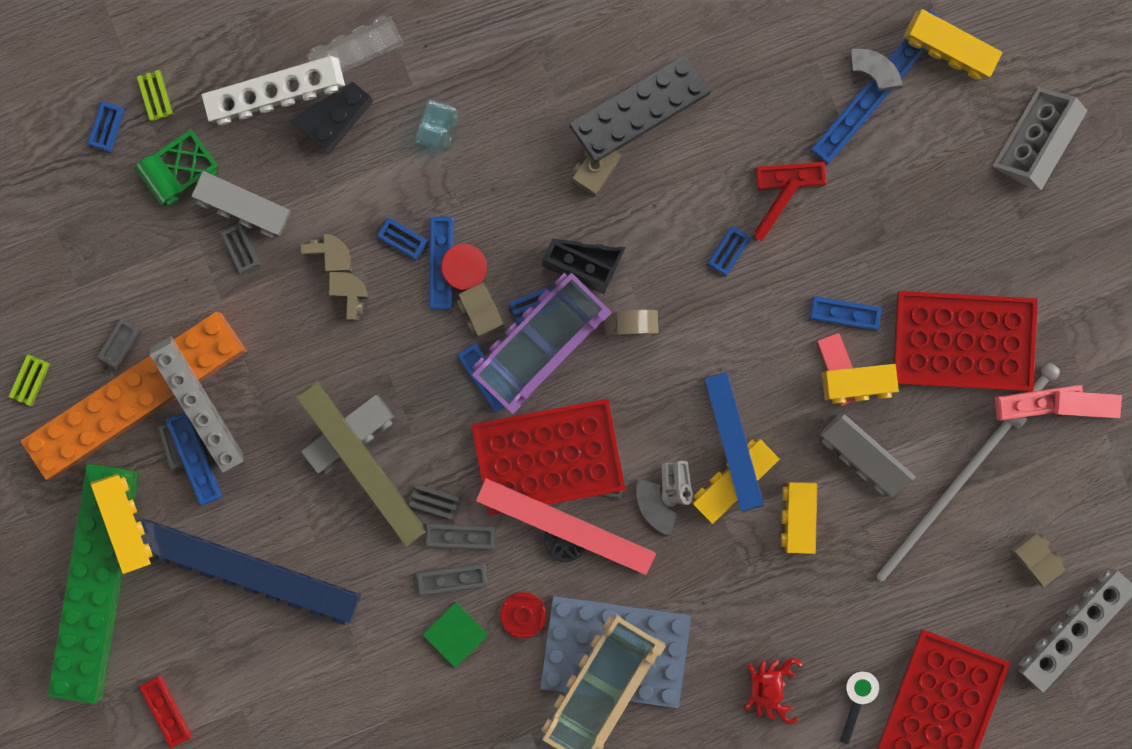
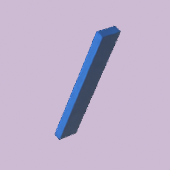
[705,372,764,512]

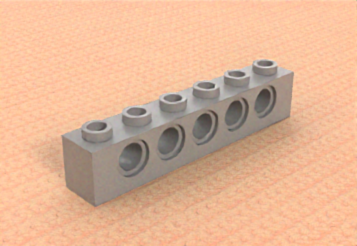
[149,336,243,473]
[1017,569,1132,693]

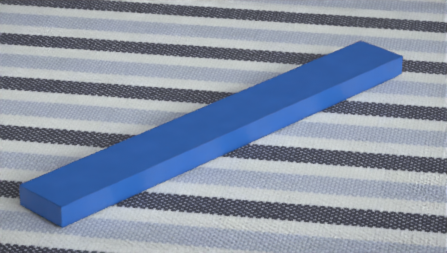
[810,10,939,165]

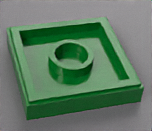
[423,601,489,668]

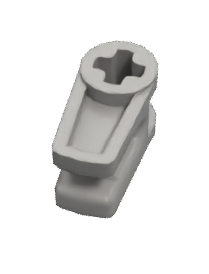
[662,461,693,507]

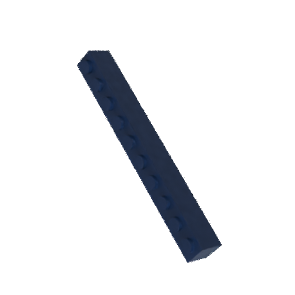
[137,518,361,625]

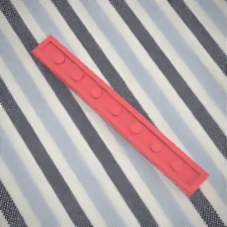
[476,478,656,575]

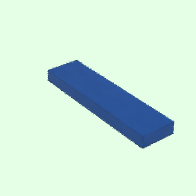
[429,217,454,310]
[165,412,223,506]

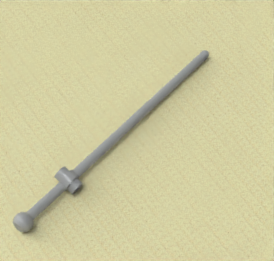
[877,363,1060,582]

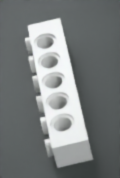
[202,56,345,126]

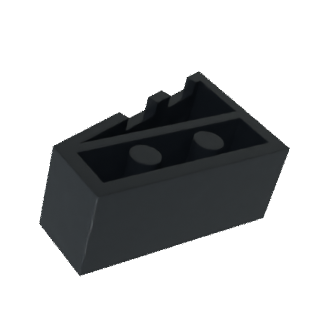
[290,81,373,154]
[541,239,626,294]

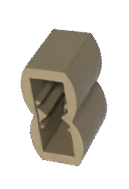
[457,282,504,337]
[1011,532,1065,587]

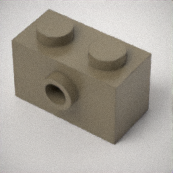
[571,151,621,196]

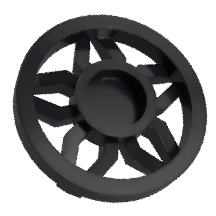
[544,531,585,562]

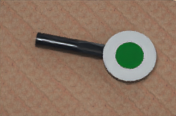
[840,671,879,744]

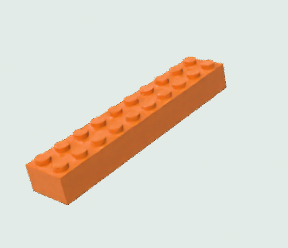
[21,312,247,480]

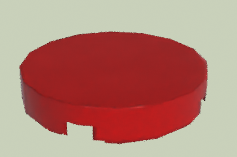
[440,244,487,290]
[500,592,546,639]

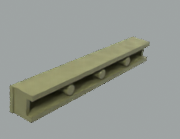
[296,380,425,547]

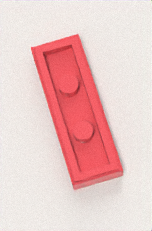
[816,333,855,406]
[1054,391,1122,418]

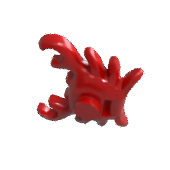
[744,658,803,725]

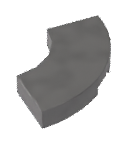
[851,49,903,92]
[636,479,676,536]

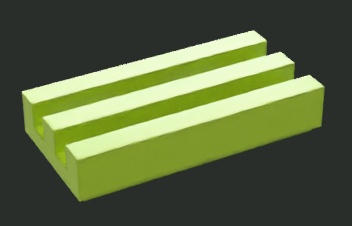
[137,70,174,122]
[9,354,51,406]

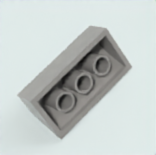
[993,87,1087,190]
[819,414,916,497]

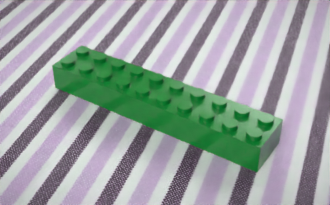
[48,463,140,704]

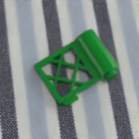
[134,129,219,207]

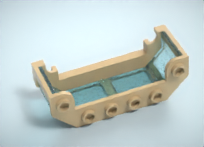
[541,614,666,749]

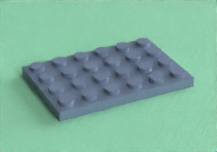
[540,595,691,708]

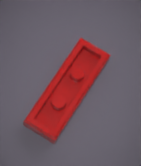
[755,162,827,191]
[753,178,800,242]
[139,675,193,749]

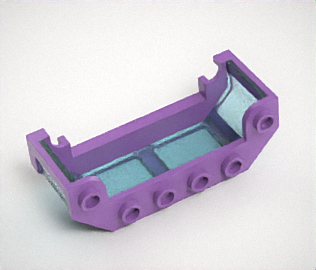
[472,273,612,414]

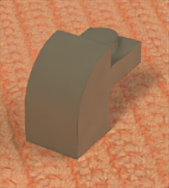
[301,234,352,273]
[329,272,369,321]
[604,310,659,336]

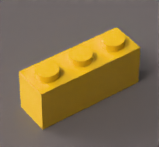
[822,364,899,404]
[781,482,817,554]

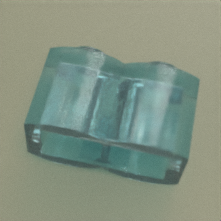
[415,98,459,153]

